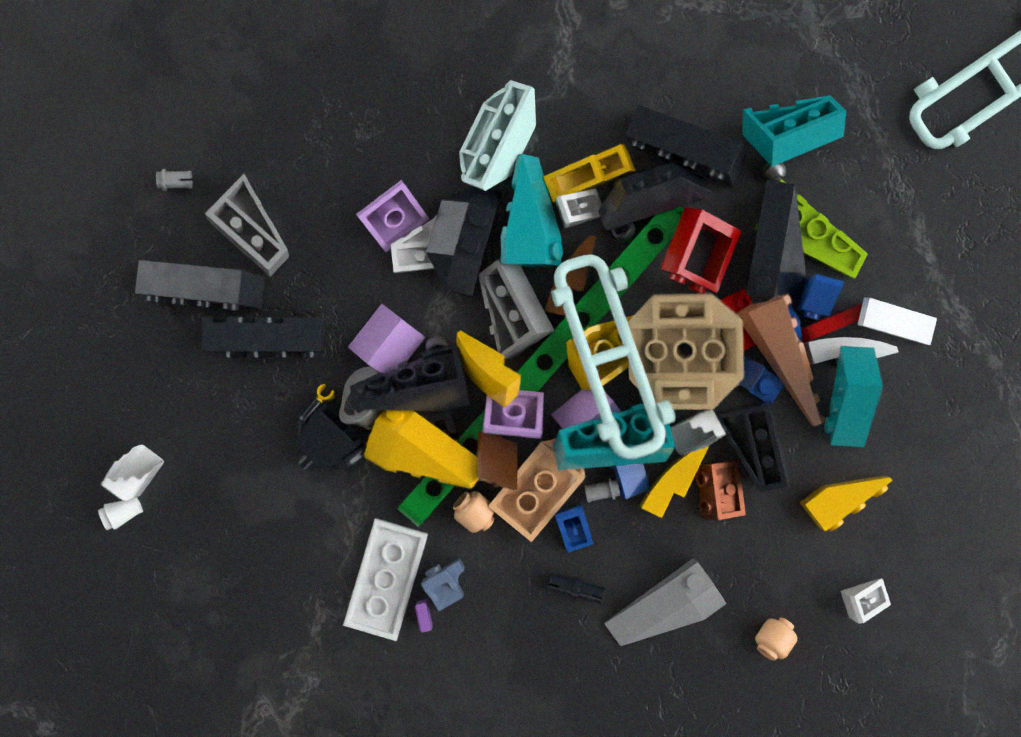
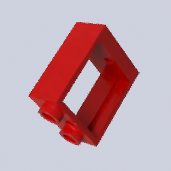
[660,207,742,294]

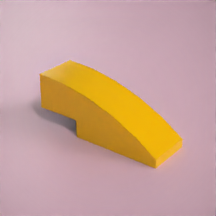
[543,144,636,203]
[456,330,521,407]
[639,446,708,518]

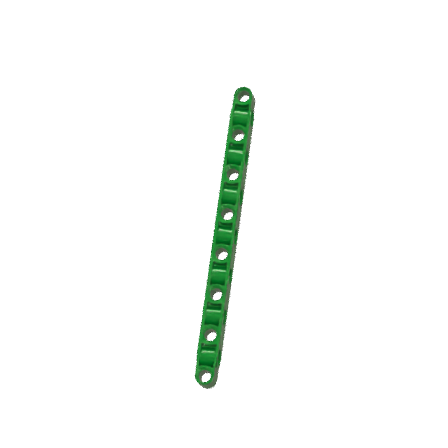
[397,207,684,527]

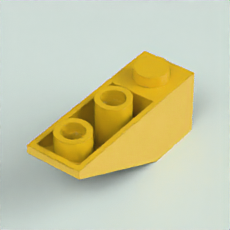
[799,476,893,532]

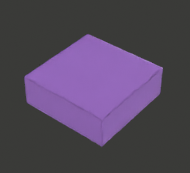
[415,599,433,633]

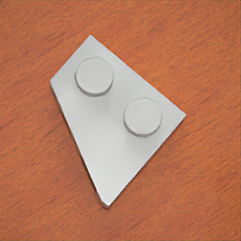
[391,216,437,273]

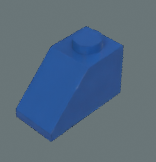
[796,274,844,321]

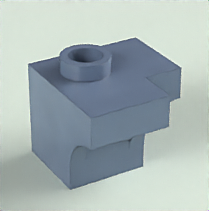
[421,558,465,611]

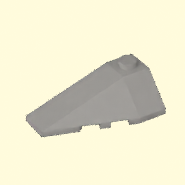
[604,558,727,646]

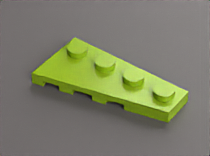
[754,179,868,279]

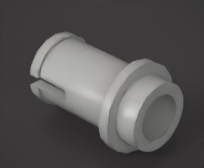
[156,169,192,191]
[584,478,620,503]

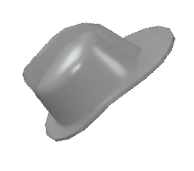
[339,367,383,430]

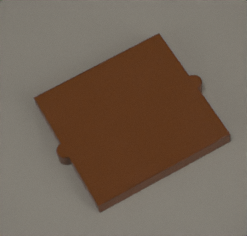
[477,431,517,490]

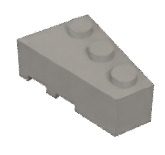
[205,174,289,277]
[478,259,554,360]

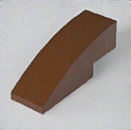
[544,235,596,317]

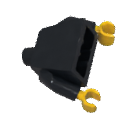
[296,384,371,471]

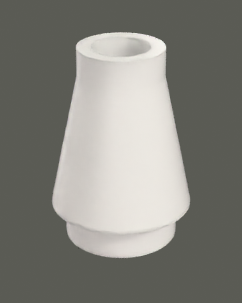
[98,497,143,530]

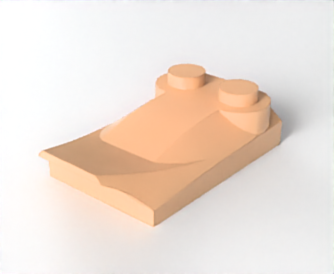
[488,438,585,542]

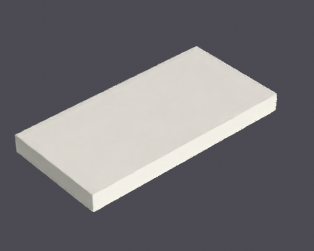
[343,518,428,641]

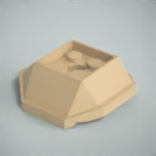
[628,294,744,410]

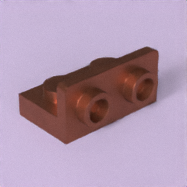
[696,460,746,520]

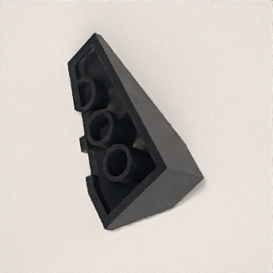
[745,179,806,299]

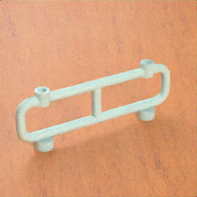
[910,30,1021,149]
[551,255,675,459]

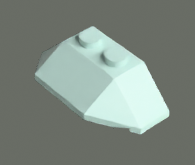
[459,80,536,191]

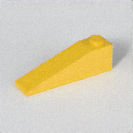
[566,315,634,390]
[364,410,478,489]

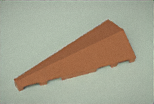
[736,294,825,426]

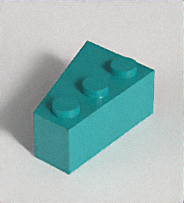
[742,95,846,167]
[824,346,883,447]

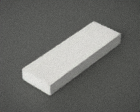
[857,298,937,345]

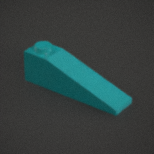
[501,154,563,268]

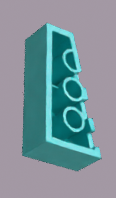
[553,404,675,470]

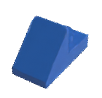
[737,356,784,403]

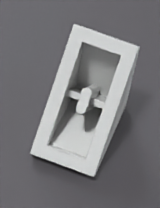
[556,189,601,229]
[841,579,891,624]

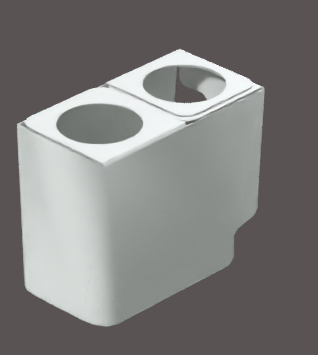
[670,409,726,455]
[101,445,164,501]

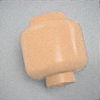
[453,491,495,533]
[755,617,797,661]

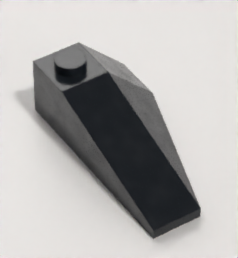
[350,344,470,411]

